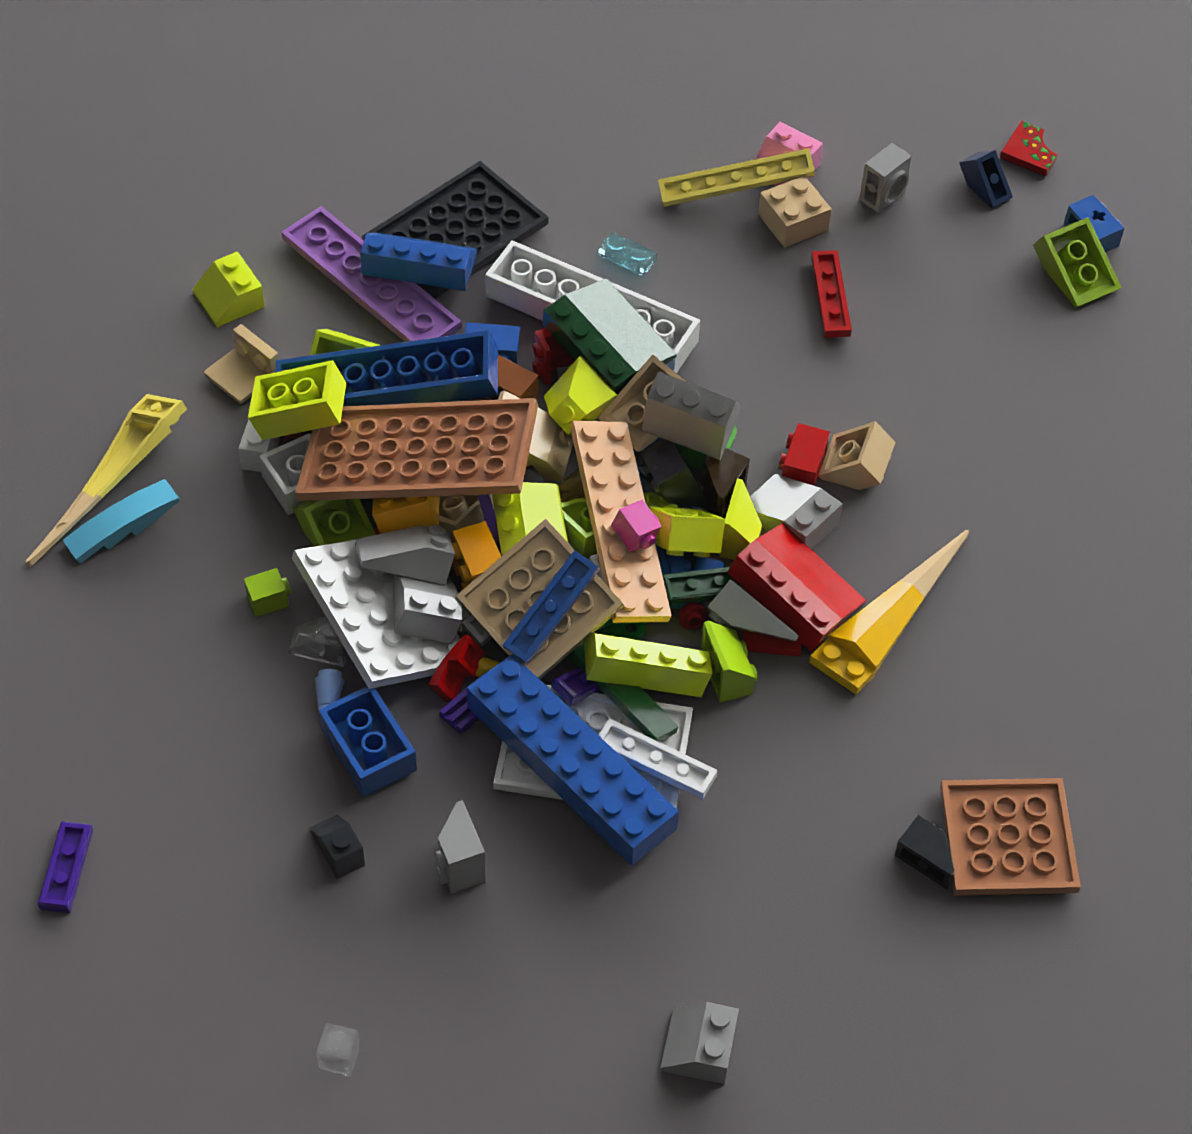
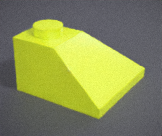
[544,356,618,435]
[720,479,762,560]

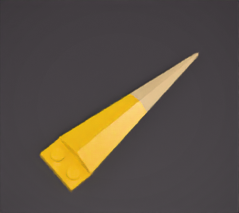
[809,529,969,695]

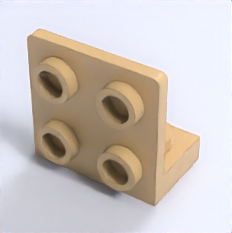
[204,324,279,404]

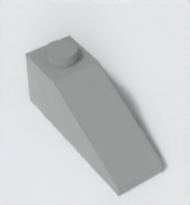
[707,579,799,642]

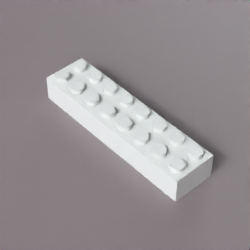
[485,240,700,373]

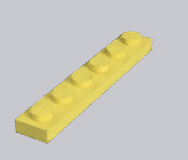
[658,148,815,207]

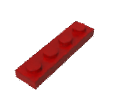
[811,250,852,338]

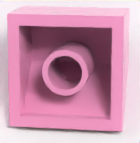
[756,122,823,186]

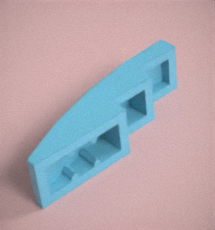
[63,479,180,564]

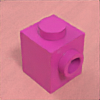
[611,499,662,552]

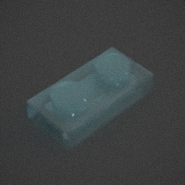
[599,232,657,276]

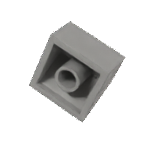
[434,800,486,894]
[660,1002,739,1085]

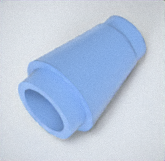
[315,669,345,710]

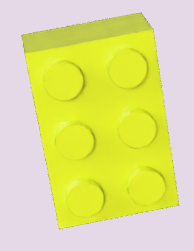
[248,360,346,440]

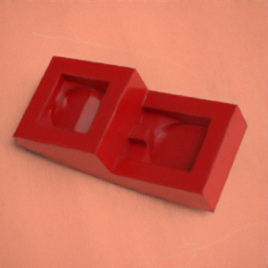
[428,635,485,702]

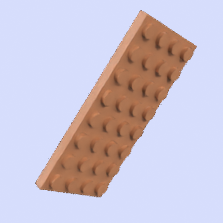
[295,398,538,501]

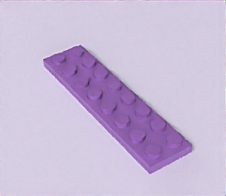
[281,206,462,342]

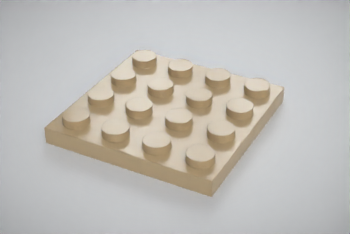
[456,519,624,679]

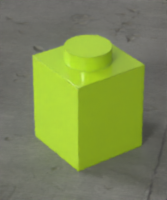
[244,568,291,617]

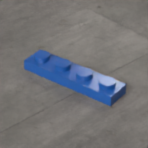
[502,550,599,665]

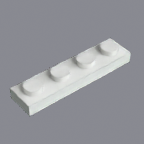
[599,718,718,799]

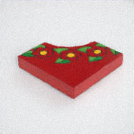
[1000,121,1058,176]

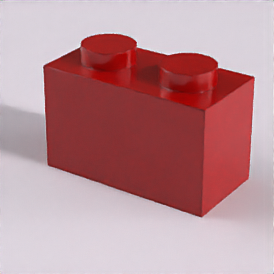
[778,423,830,486]

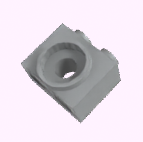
[859,143,912,213]

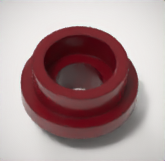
[679,602,708,629]

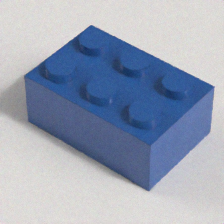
[318,686,417,797]

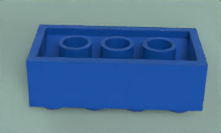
[360,232,477,291]

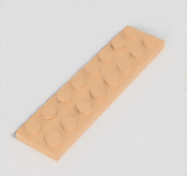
[570,421,672,623]

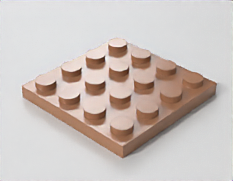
[940,778,1081,896]

